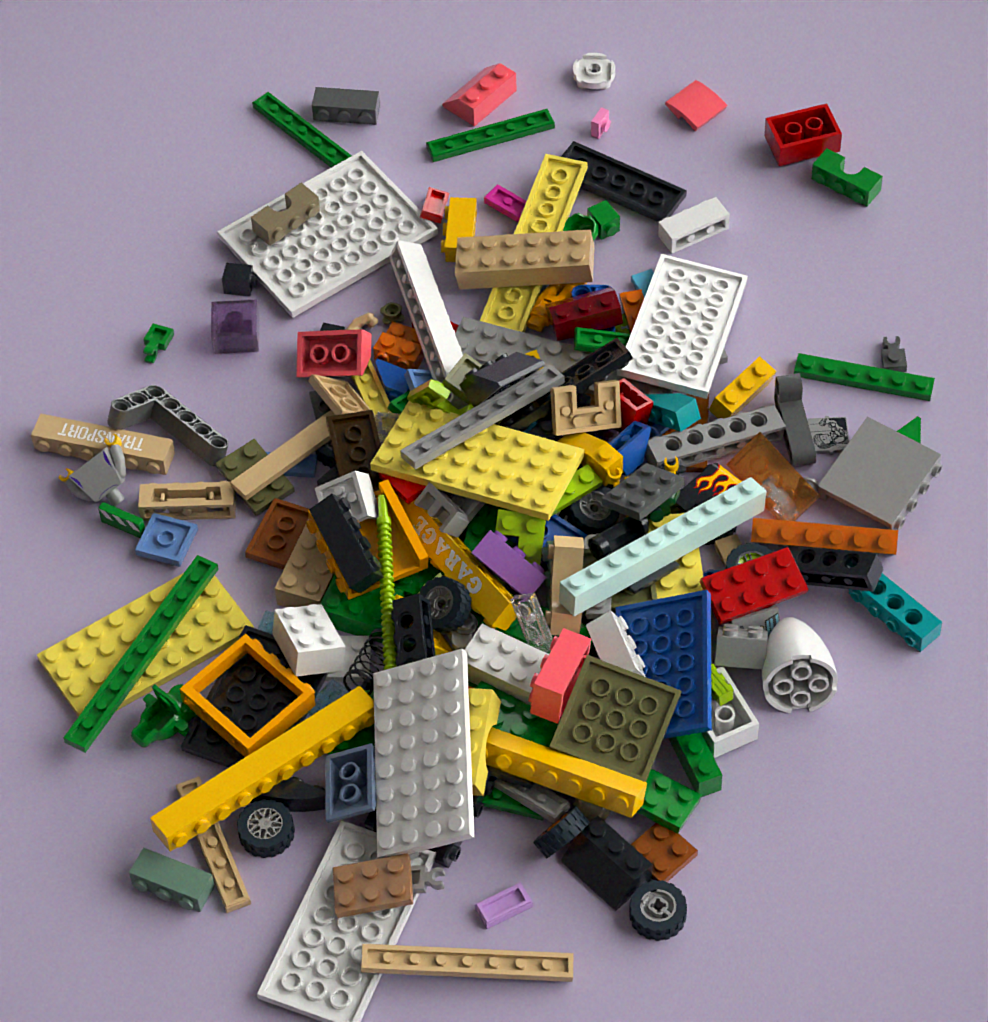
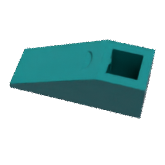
[645,393,701,432]

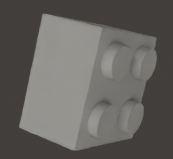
[715,624,768,669]

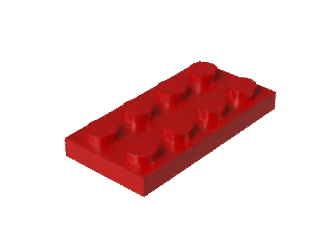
[699,547,809,624]

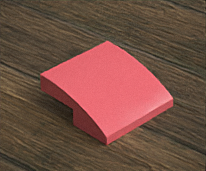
[665,80,728,131]

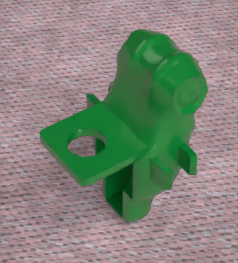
[131,684,197,748]

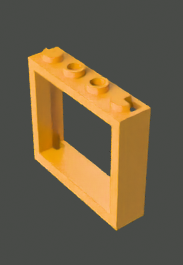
[180,634,316,757]

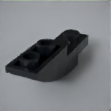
[250,777,326,812]

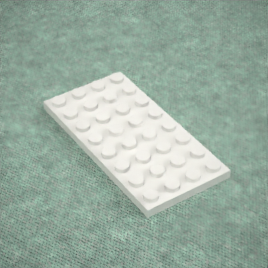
[617,254,748,399]
[373,649,474,859]
[257,820,436,1022]

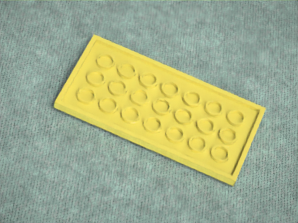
[370,401,584,521]
[37,573,254,717]

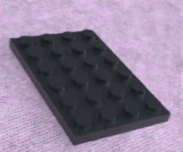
[181,625,329,768]

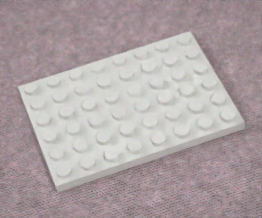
[217,151,438,318]

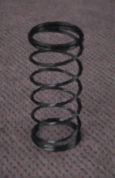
[343,628,386,695]

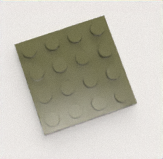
[549,655,682,782]

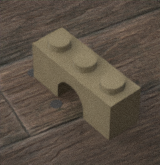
[251,182,320,246]

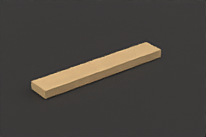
[230,410,335,500]
[176,776,251,913]

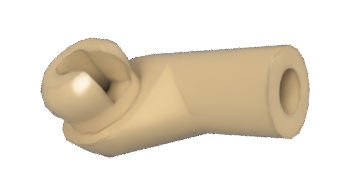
[346,312,378,330]

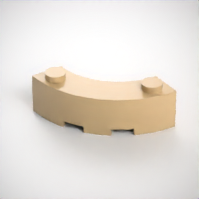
[545,535,584,635]

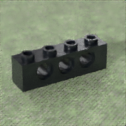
[788,545,884,592]
[391,593,436,667]

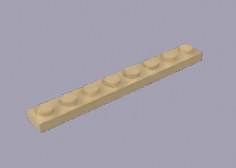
[361,944,574,982]

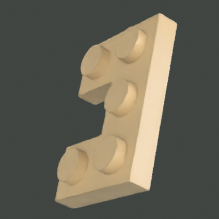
[551,379,621,436]

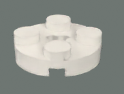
[573,53,615,89]

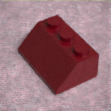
[545,287,623,341]

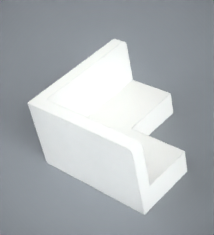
[315,471,379,522]

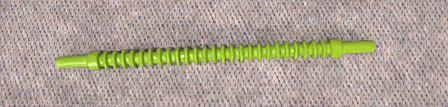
[376,495,398,670]

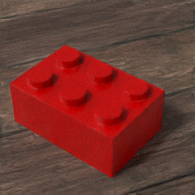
[764,103,842,166]

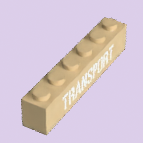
[31,413,175,475]

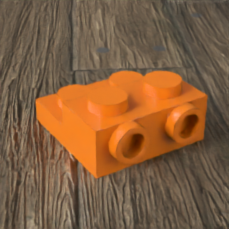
[373,321,425,370]

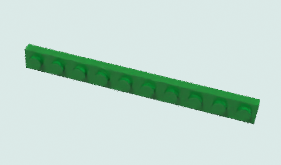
[63,555,219,753]

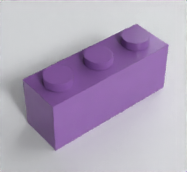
[470,530,547,601]

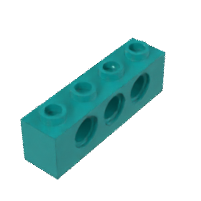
[848,573,942,652]

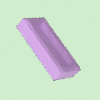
[475,882,533,929]

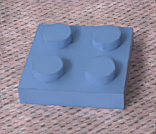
[135,513,198,567]

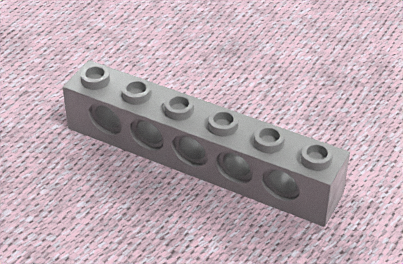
[645,405,786,467]

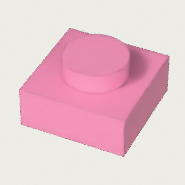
[591,107,611,139]

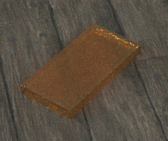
[726,432,820,521]

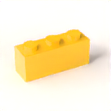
[441,197,477,262]
[709,356,777,419]

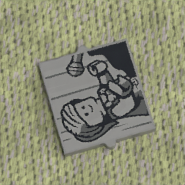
[808,416,850,455]

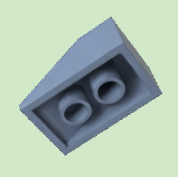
[325,743,377,823]

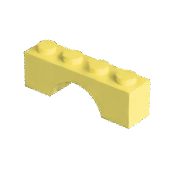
[468,688,501,796]

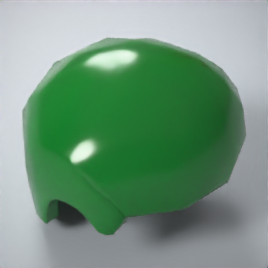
[563,213,599,242]

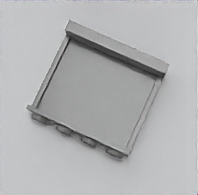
[818,416,943,530]

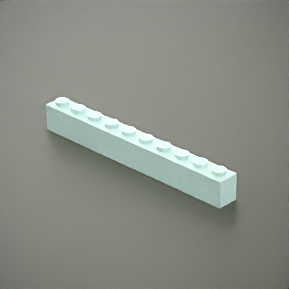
[559,477,766,617]

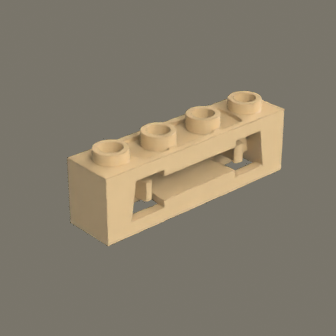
[138,481,236,521]

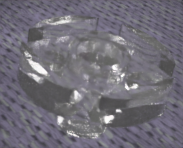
[761,476,800,520]

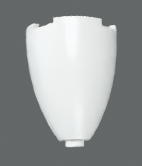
[762,617,838,713]

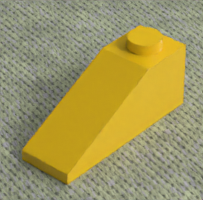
[557,432,623,486]

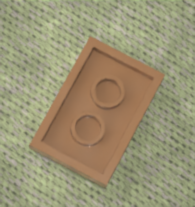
[333,853,414,918]

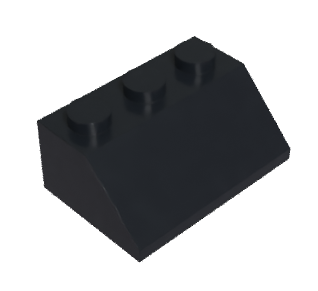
[459,352,545,407]
[561,816,653,911]

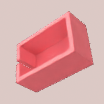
[528,628,591,724]

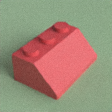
[442,63,517,127]
[296,329,372,378]

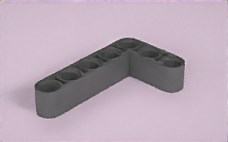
[107,385,229,466]

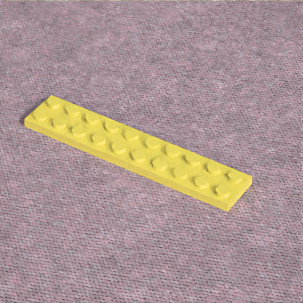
[480,154,588,333]

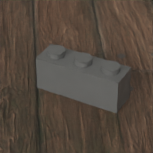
[312,87,380,125]

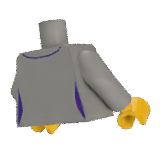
[58,433,126,507]

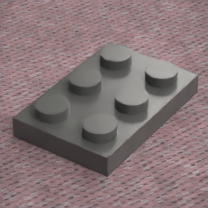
[601,463,685,521]

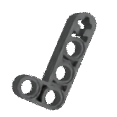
[774,373,816,466]

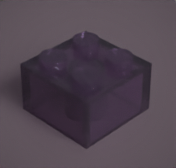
[211,299,259,354]

